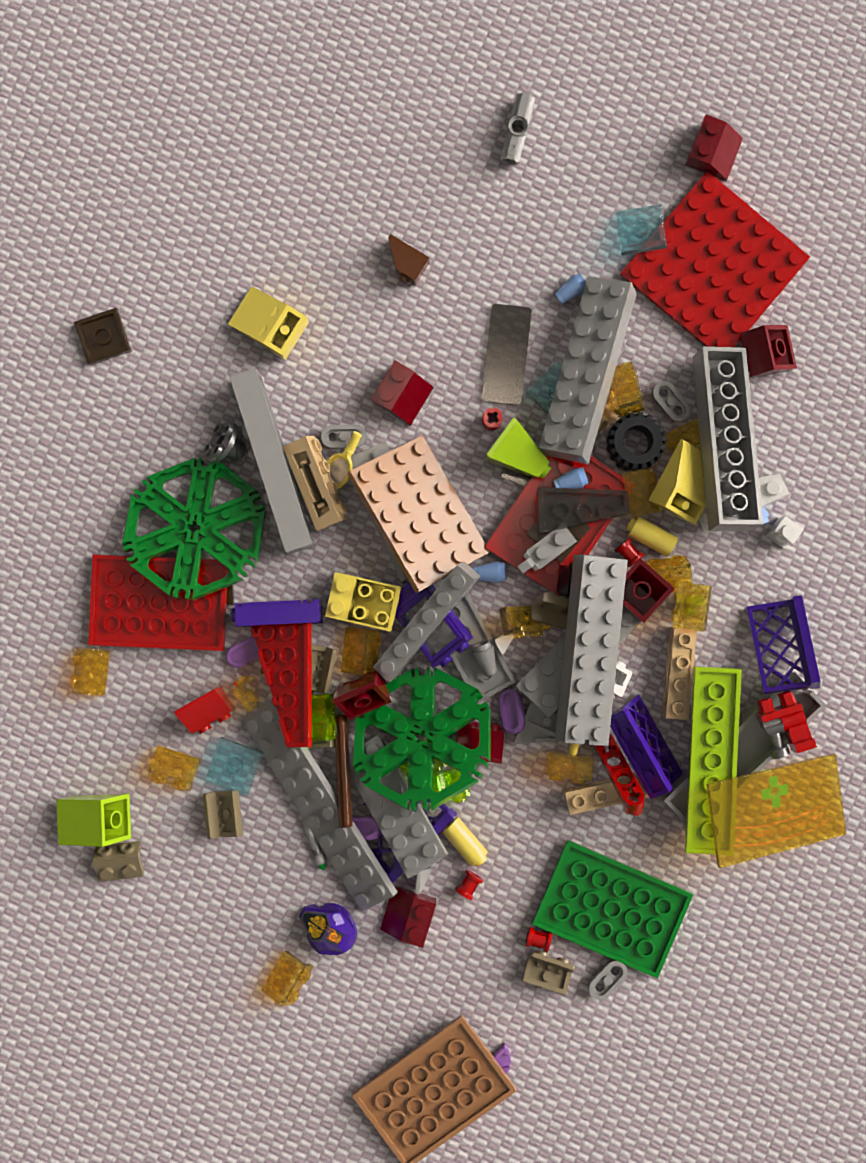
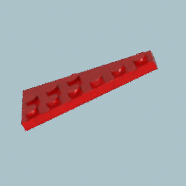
[251,623,312,747]

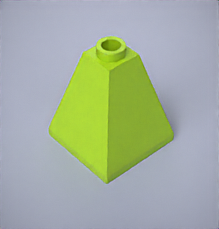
[486,417,551,479]

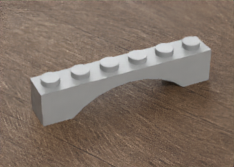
[373,561,481,682]

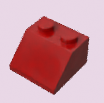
[174,686,235,734]

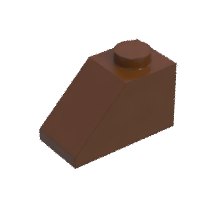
[388,234,430,286]

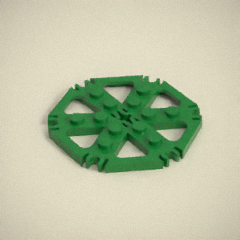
[122,458,267,601]
[353,667,491,812]

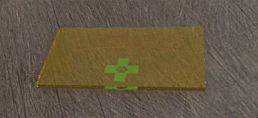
[706,754,846,868]

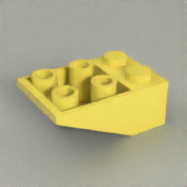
[228,286,309,360]
[649,439,706,525]
[325,572,402,632]

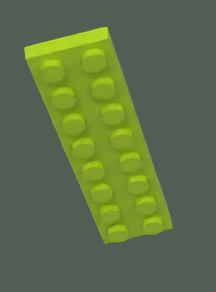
[684,666,742,855]

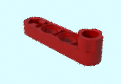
[594,734,644,817]

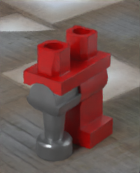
[756,691,817,759]

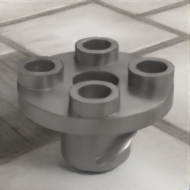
[203,421,246,464]

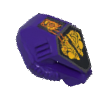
[299,903,357,955]

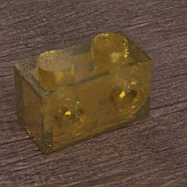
[608,361,645,418]
[544,750,594,784]

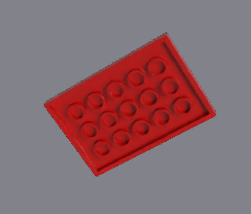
[485,455,635,596]
[88,554,228,651]

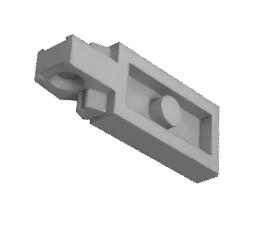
[517,523,577,574]

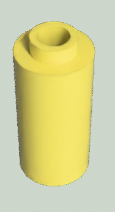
[626,516,678,557]
[441,817,488,867]

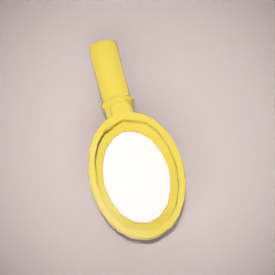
[327,431,362,489]

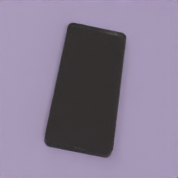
[481,304,532,405]

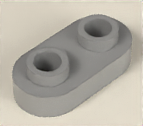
[652,381,690,422]
[321,425,367,449]
[588,959,628,1000]

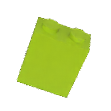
[56,793,131,847]

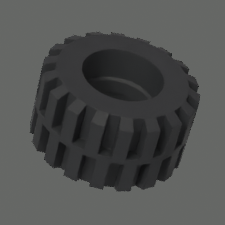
[606,412,667,472]

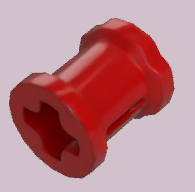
[482,408,503,431]
[614,538,644,568]
[455,869,484,900]
[525,927,552,953]

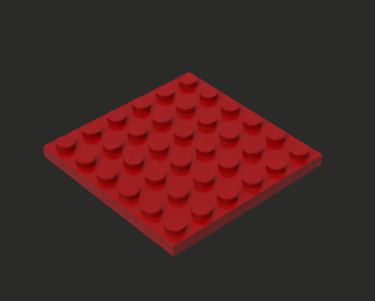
[620,171,810,347]

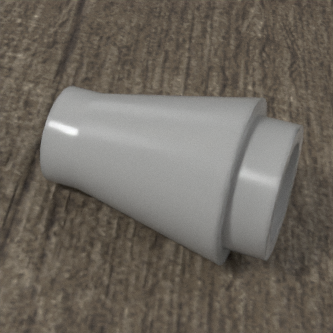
[472,640,498,676]

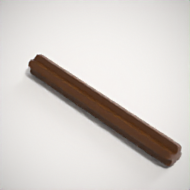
[334,715,353,828]

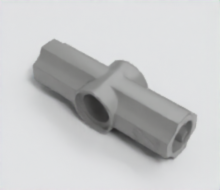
[500,92,535,166]

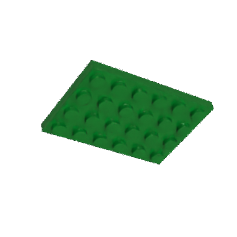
[532,839,693,979]

